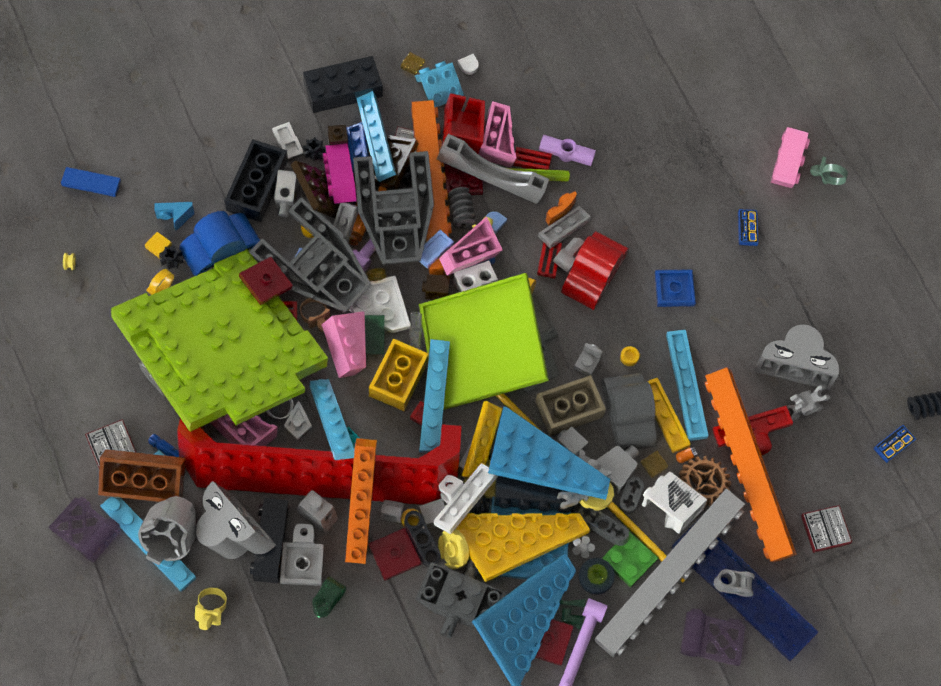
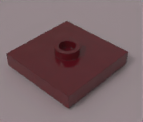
[239,257,293,305]
[368,528,422,581]
[535,619,573,666]

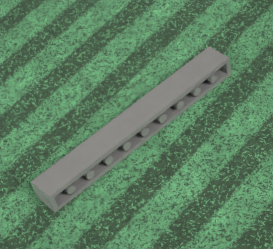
[595,488,745,658]

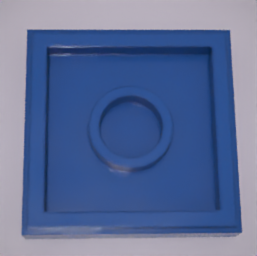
[655,270,696,307]

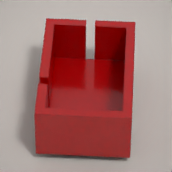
[442,93,485,154]

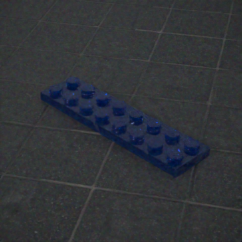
[671,519,818,661]

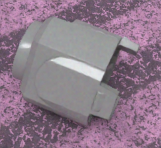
[138,496,197,565]

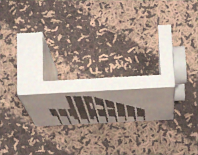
[642,471,707,534]

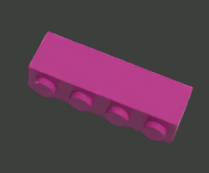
[323,143,356,204]

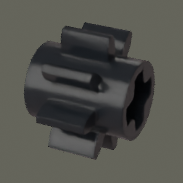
[302,137,326,161]
[159,245,183,270]
[469,494,490,515]

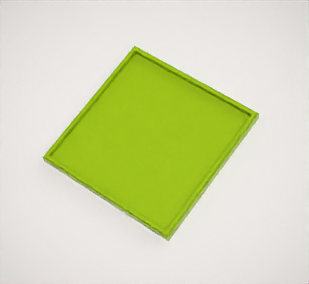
[419,273,549,410]

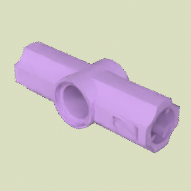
[539,135,596,166]

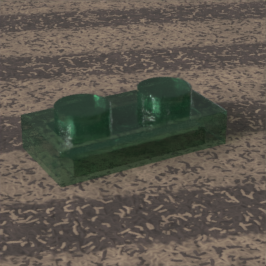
[365,315,385,354]

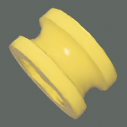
[63,253,76,270]

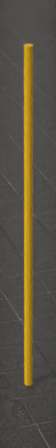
[496,393,688,583]

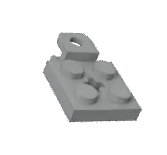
[280,524,324,586]

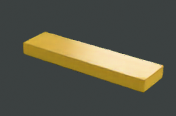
[647,377,691,453]
[462,401,503,479]

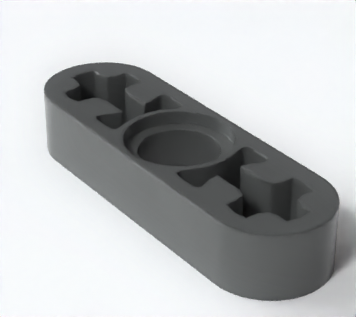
[578,506,629,546]

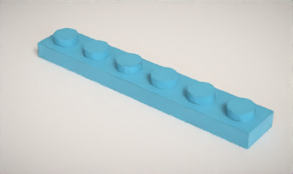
[357,91,396,182]
[666,330,709,441]
[419,339,450,453]
[310,379,355,460]
[100,497,196,592]

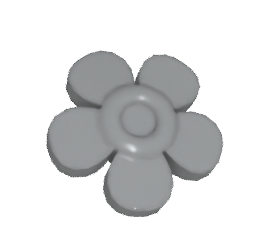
[572,535,595,558]

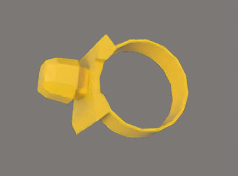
[146,269,174,295]

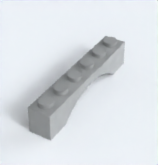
[437,134,549,204]

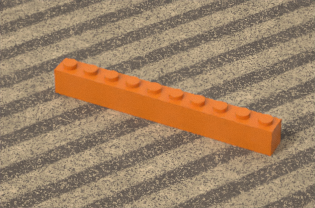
[411,100,453,275]
[705,367,797,562]

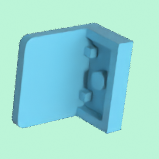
[415,61,464,107]

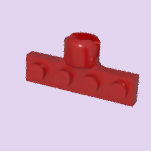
[712,405,793,455]

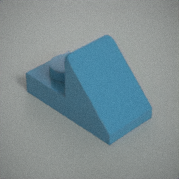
[155,202,194,230]

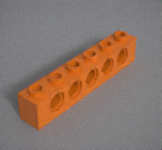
[345,438,377,564]

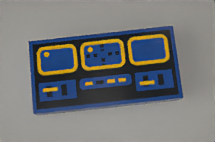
[738,209,758,246]
[873,425,916,463]

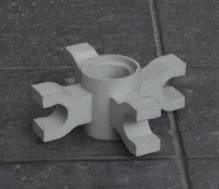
[787,385,831,421]

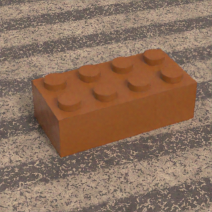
[98,449,185,502]

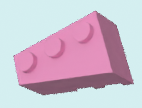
[478,101,516,168]
[771,127,810,188]
[439,216,502,275]
[322,311,366,378]
[210,414,278,446]

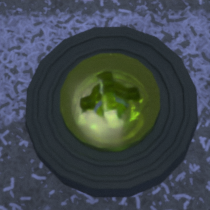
[578,558,615,595]

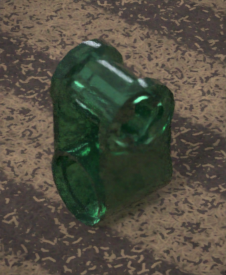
[312,576,347,618]

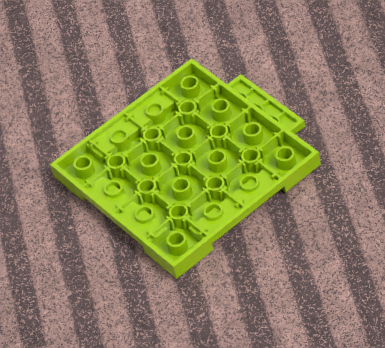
[111,249,328,432]

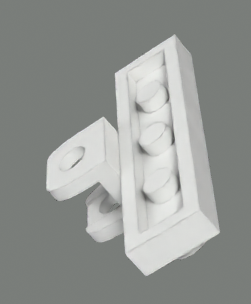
[434,463,498,534]

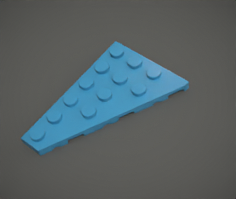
[488,406,610,500]
[472,553,576,686]

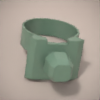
[810,156,848,185]

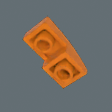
[546,191,577,226]

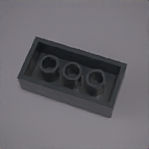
[303,56,383,113]
[224,139,288,222]

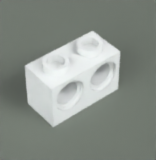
[453,261,498,292]

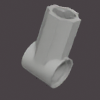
[553,237,584,272]

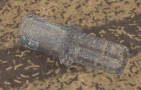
[408,312,424,350]

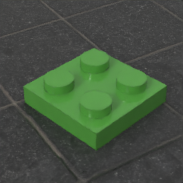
[602,531,658,588]

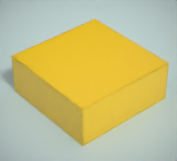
[145,232,172,258]

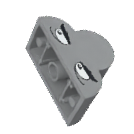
[755,325,839,390]
[196,481,276,559]

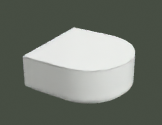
[457,54,478,75]

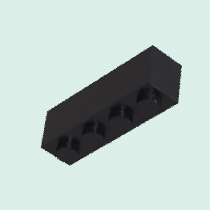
[494,476,575,513]
[250,498,289,583]

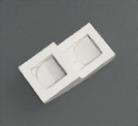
[272,122,304,159]

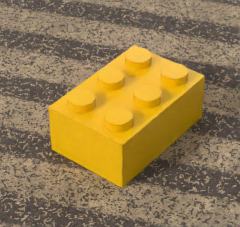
[369,339,429,411]

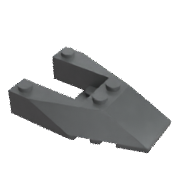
[353,151,434,265]
[250,197,372,313]

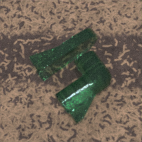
[559,599,586,630]

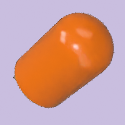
[676,447,697,463]

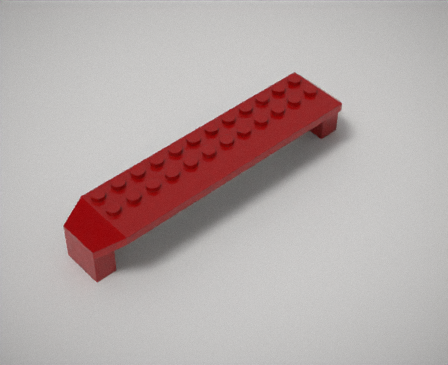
[177,418,462,505]

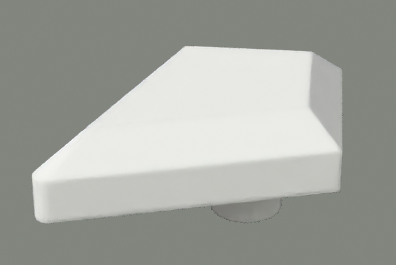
[284,401,312,440]

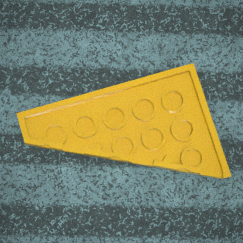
[456,513,590,582]

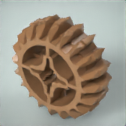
[679,456,731,508]

